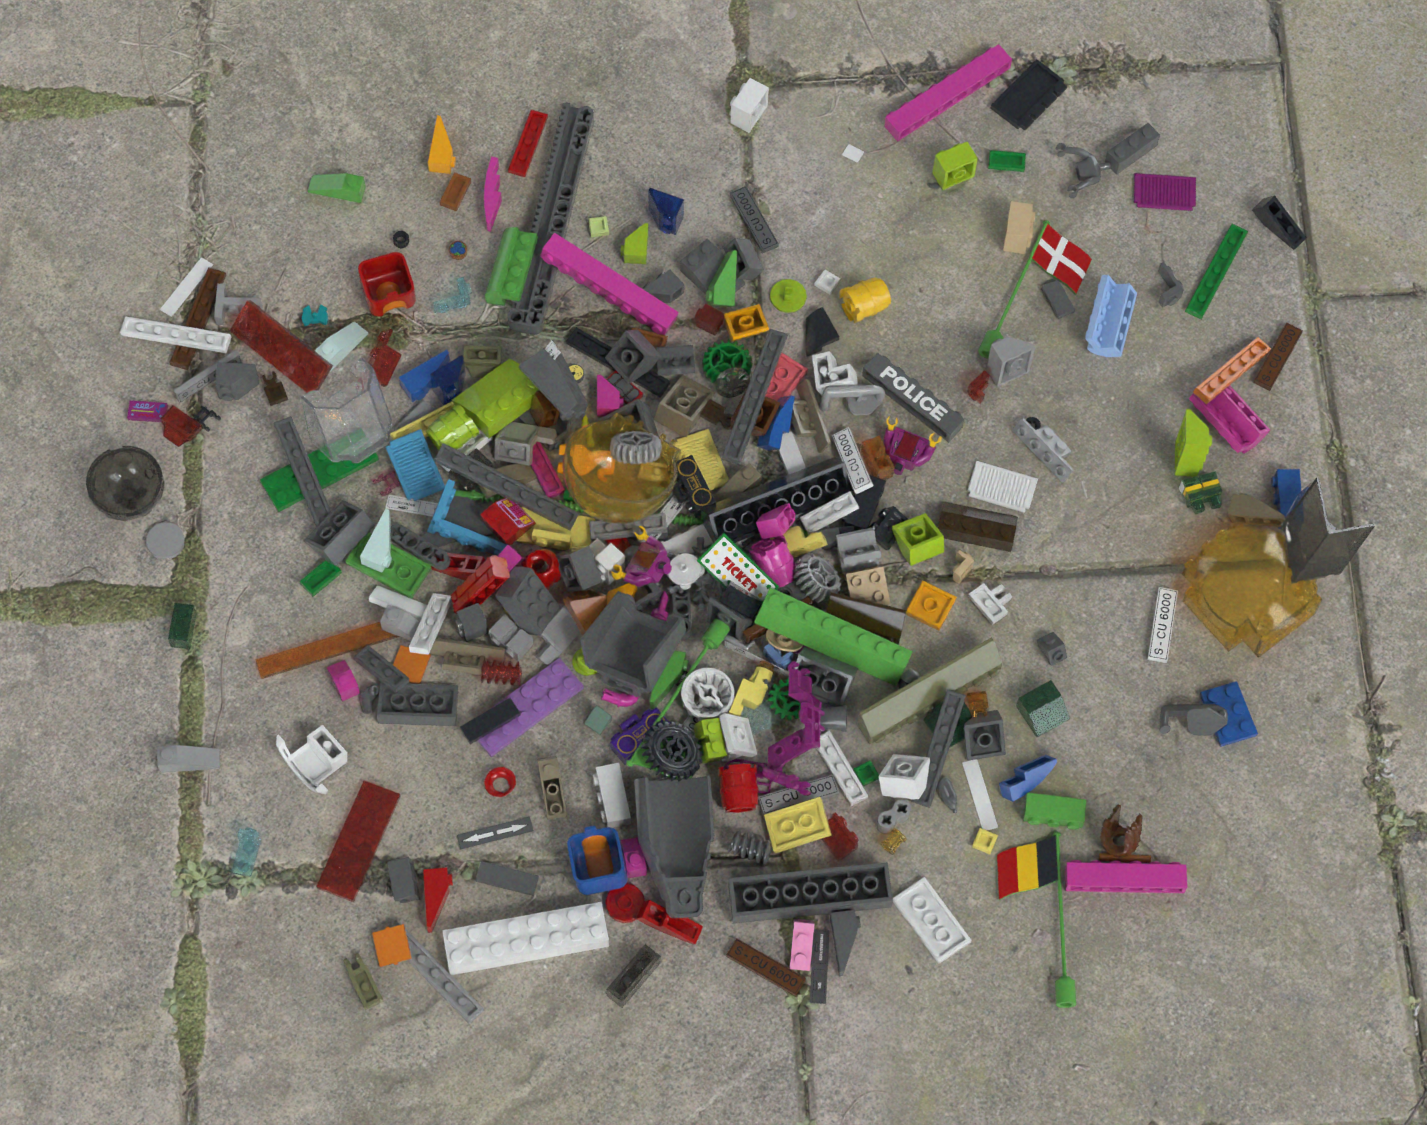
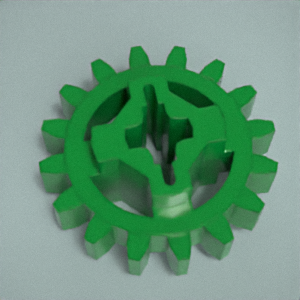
[767,678,801,721]

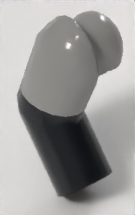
[899,669,919,690]

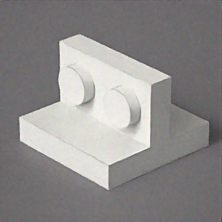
[719,713,757,763]

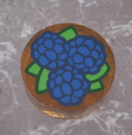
[449,241,468,260]

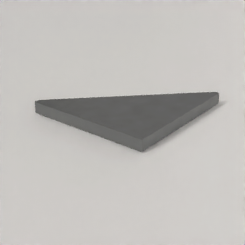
[422,496,494,549]

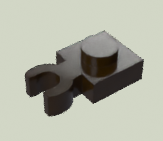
[262,371,288,406]
[700,399,733,430]

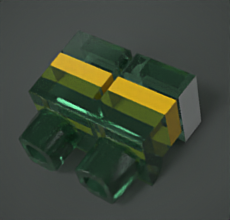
[1179,471,1222,514]

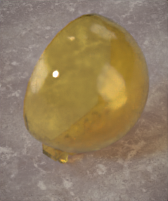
[562,413,681,524]

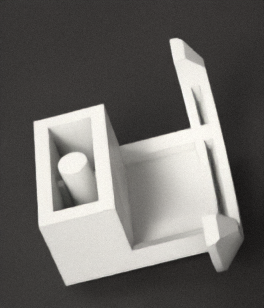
[276,725,347,794]

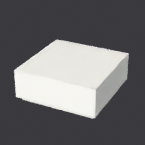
[814,270,840,295]

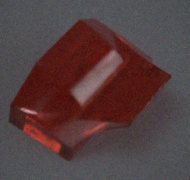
[161,405,203,447]

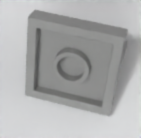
[836,528,881,573]

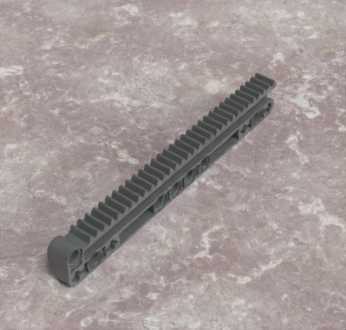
[508,102,594,335]

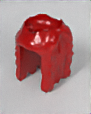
[521,549,561,590]

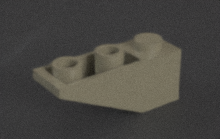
[537,756,567,820]

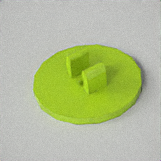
[770,279,807,313]

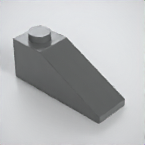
[830,910,861,977]

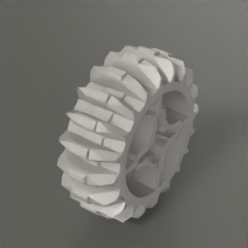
[610,431,662,465]
[793,553,841,603]

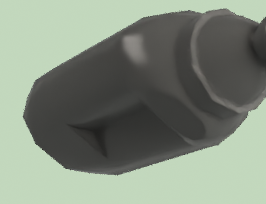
[937,778,957,813]

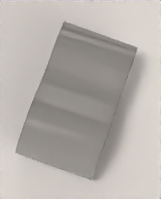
[877,800,911,834]

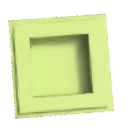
[588,216,609,238]

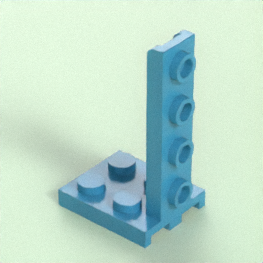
[427,479,507,556]

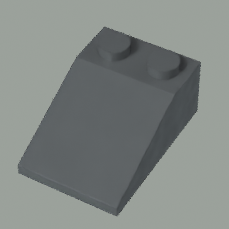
[680,239,745,295]
[591,399,659,451]
[707,597,753,641]

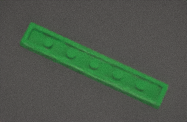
[1185,224,1248,320]

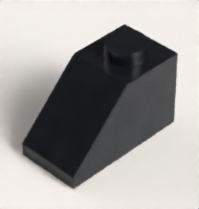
[720,581,763,618]

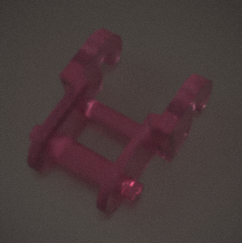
[372,471,401,497]

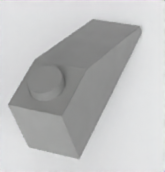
[157,745,220,773]

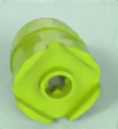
[426,404,479,450]

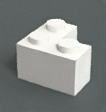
[812,351,858,396]
[589,538,625,585]

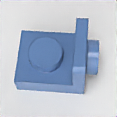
[763,644,793,669]

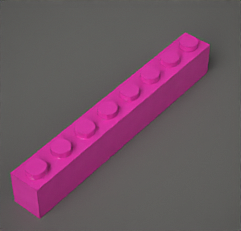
[884,44,1012,142]
[541,233,679,335]

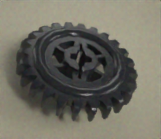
[641,721,703,782]

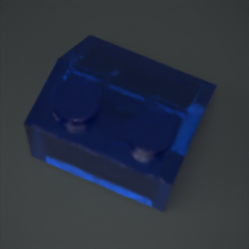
[648,188,684,235]
[430,355,466,406]

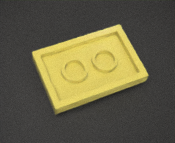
[764,797,831,853]

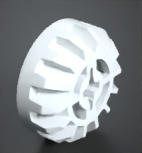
[681,668,734,721]

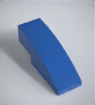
[757,396,795,451]
[999,755,1057,802]

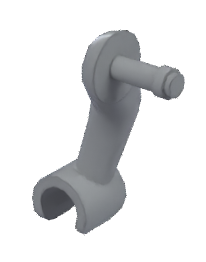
[724,634,755,652]

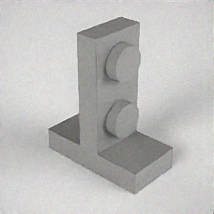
[214,283,263,325]

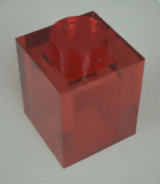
[695,303,725,336]

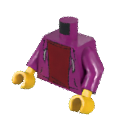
[883,416,942,475]
[611,526,672,587]

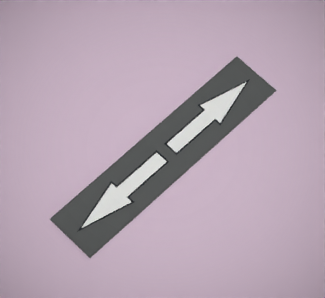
[457,817,534,850]

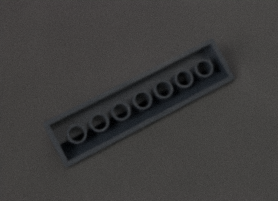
[700,457,852,543]

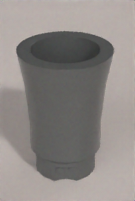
[820,705,847,732]

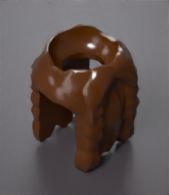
[1100,804,1143,858]

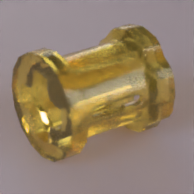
[881,828,907,855]

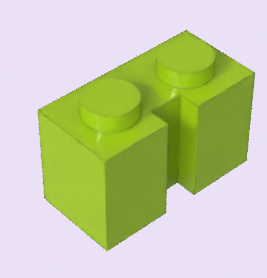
[693,718,727,764]

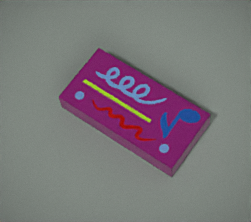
[127,401,168,423]

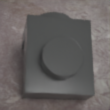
[1037,632,1067,666]

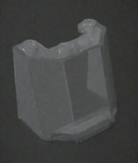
[301,357,392,463]

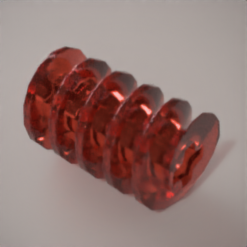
[481,659,522,686]

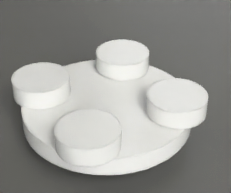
[667,553,705,590]

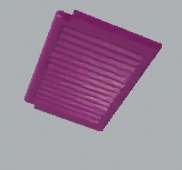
[1134,173,1196,211]

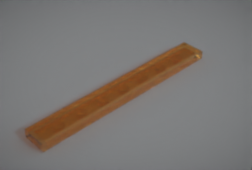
[256,622,400,679]

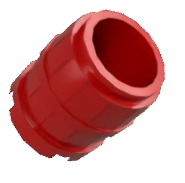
[718,764,759,813]

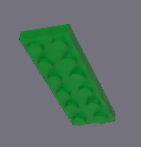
[260,428,379,512]

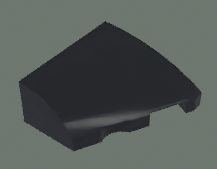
[806,307,840,357]

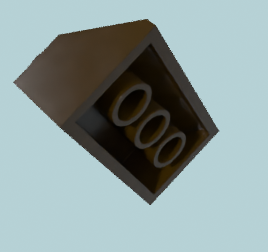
[938,501,1018,552]
[826,592,907,645]

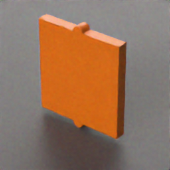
[393,645,431,684]
[372,924,412,967]

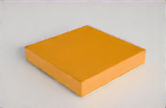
[906,580,957,631]

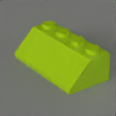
[1174,409,1212,477]

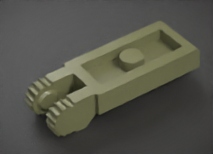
[343,953,384,1010]

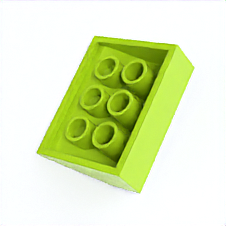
[452,358,539,439]

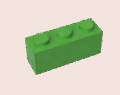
[1023,793,1086,830]

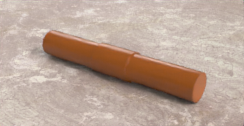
[1099,853,1151,863]

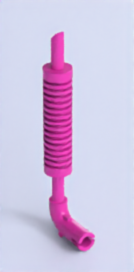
[601,590,669,708]

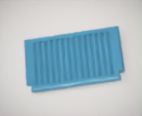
[386,429,445,501]

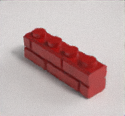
[451,555,510,614]

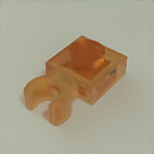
[967,691,989,717]

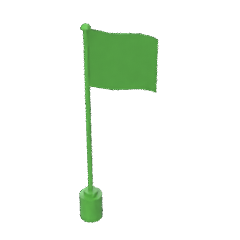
[626,619,730,780]

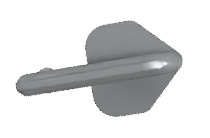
[819,383,885,415]

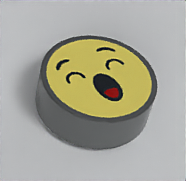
[569,364,584,384]

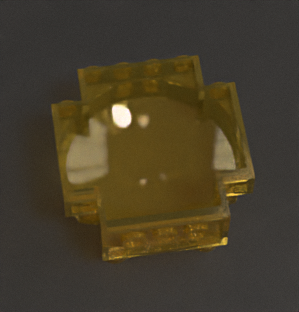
[1182,523,1323,658]

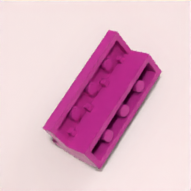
[1189,386,1270,454]

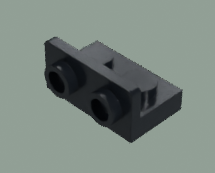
[868,506,909,550]

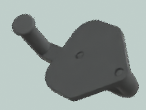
[1159,704,1228,736]

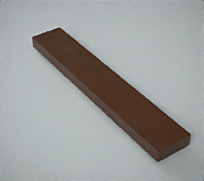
[169,267,226,370]

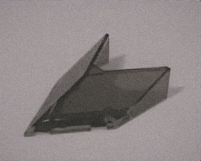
[1281,477,1375,584]

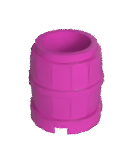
[749,536,795,588]

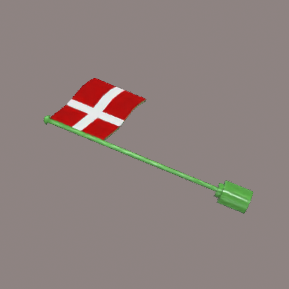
[978,220,1092,359]

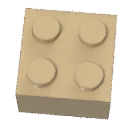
[1003,201,1035,254]

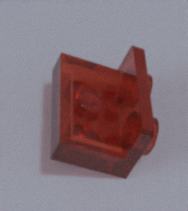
[822,812,859,862]

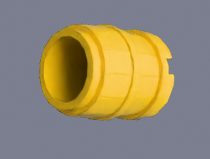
[839,277,891,323]

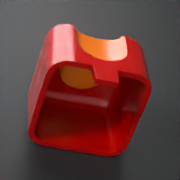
[358,252,416,317]

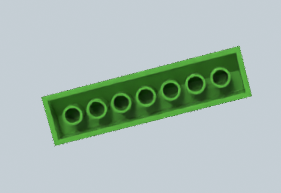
[754,587,913,686]

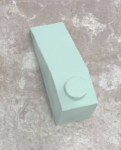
[315,322,368,372]
[360,509,392,573]

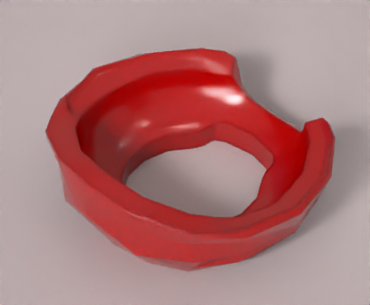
[484,767,516,797]

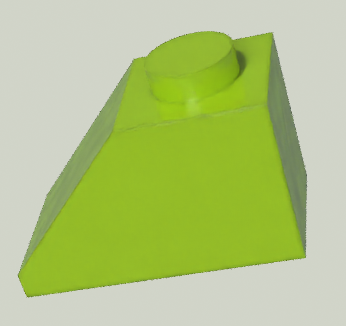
[621,223,648,264]

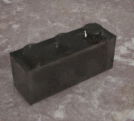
[606,944,661,1008]

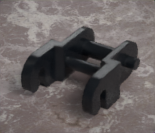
[192,406,221,432]

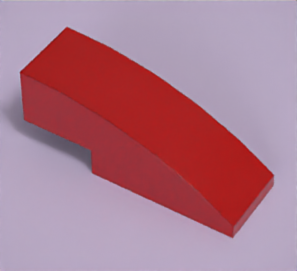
[636,900,703,945]

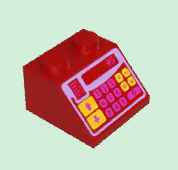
[480,498,536,546]

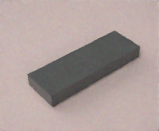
[354,645,409,694]
[476,861,539,896]

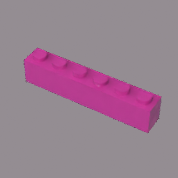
[1065,860,1187,893]

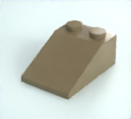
[654,375,715,437]

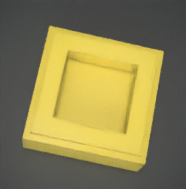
[972,828,998,854]

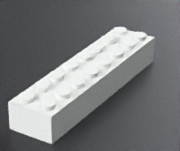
[442,902,609,975]

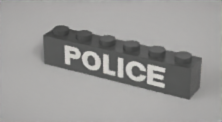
[862,353,965,443]

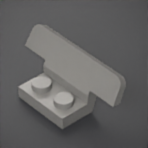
[495,422,557,466]
[536,601,580,665]

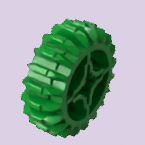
[702,339,753,389]

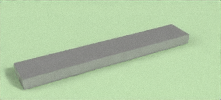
[405,928,484,1024]

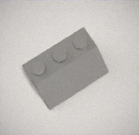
[986,337,1035,387]

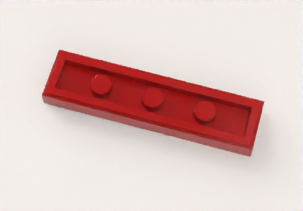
[508,110,548,177]

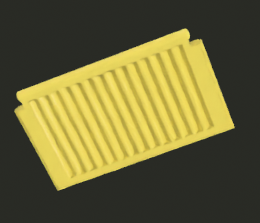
[673,429,729,491]

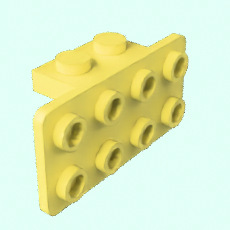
[516,507,595,550]

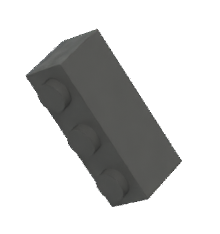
[1105,123,1160,175]

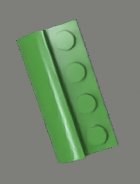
[485,227,538,306]

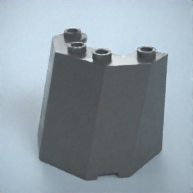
[518,346,588,452]
[580,591,686,697]

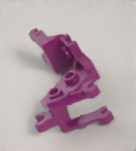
[756,661,825,796]

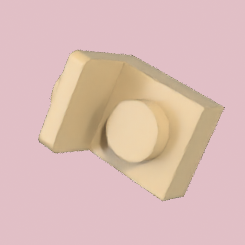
[953,550,974,584]

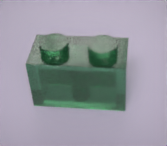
[168,603,197,649]

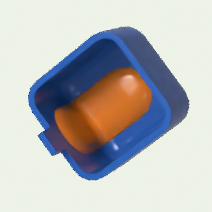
[567,826,628,895]

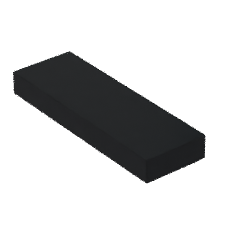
[460,698,521,745]

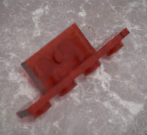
[354,328,402,396]

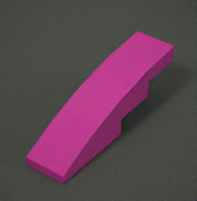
[484,156,502,232]

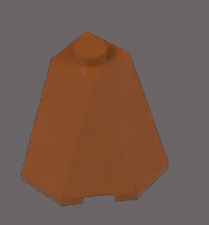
[563,588,607,636]

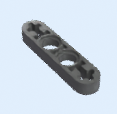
[391,524,450,570]

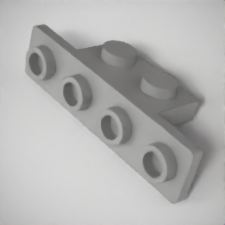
[1013,418,1073,483]

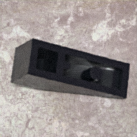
[1252,195,1307,250]

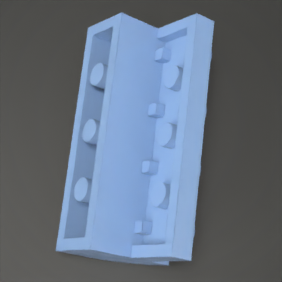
[1085,275,1137,357]

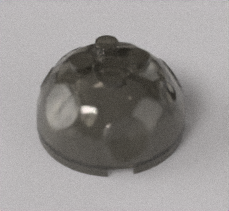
[86,446,165,521]

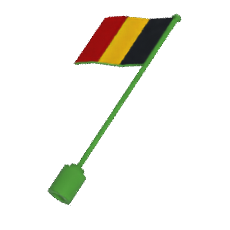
[997,831,1076,1008]

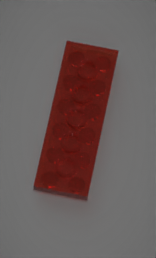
[230,300,333,397]
[316,781,401,903]

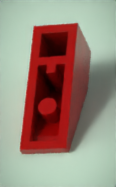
[431,553,486,581]
[423,867,453,933]

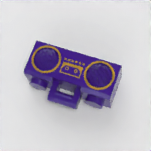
[610,707,670,765]

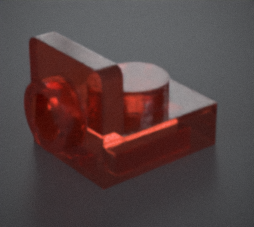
[967,370,990,404]

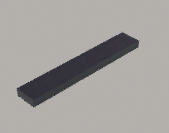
[566,327,670,398]

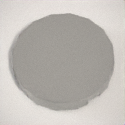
[146,522,185,560]

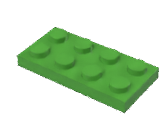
[346,532,432,599]

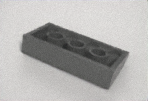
[377,683,458,726]

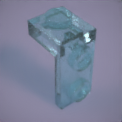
[433,277,472,313]
[232,828,261,877]

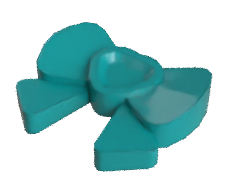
[302,305,329,326]

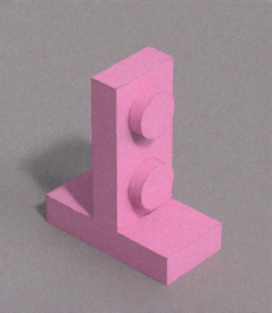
[790,919,814,971]

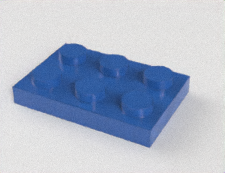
[1200,681,1258,747]

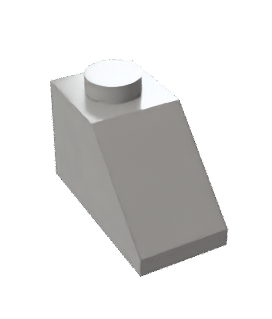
[380,605,420,641]

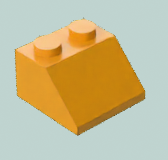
[724,304,769,342]

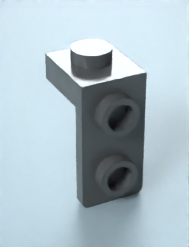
[1158,262,1184,308]
[635,582,661,612]

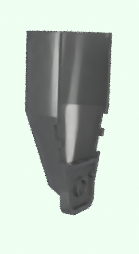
[634,776,715,918]

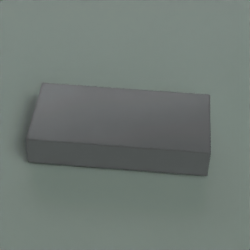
[1041,280,1075,319]

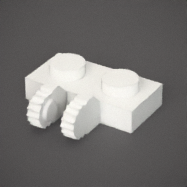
[968,583,1012,625]

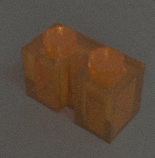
[861,436,895,480]

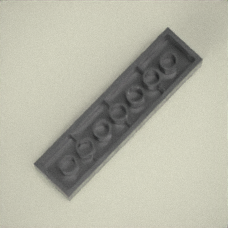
[728,862,893,924]

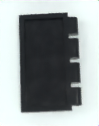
[990,59,1067,130]

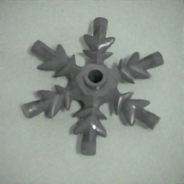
[666,537,725,611]

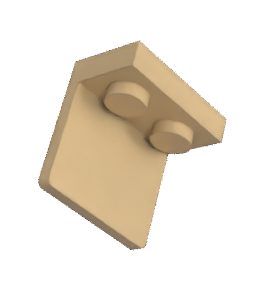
[843,565,890,605]

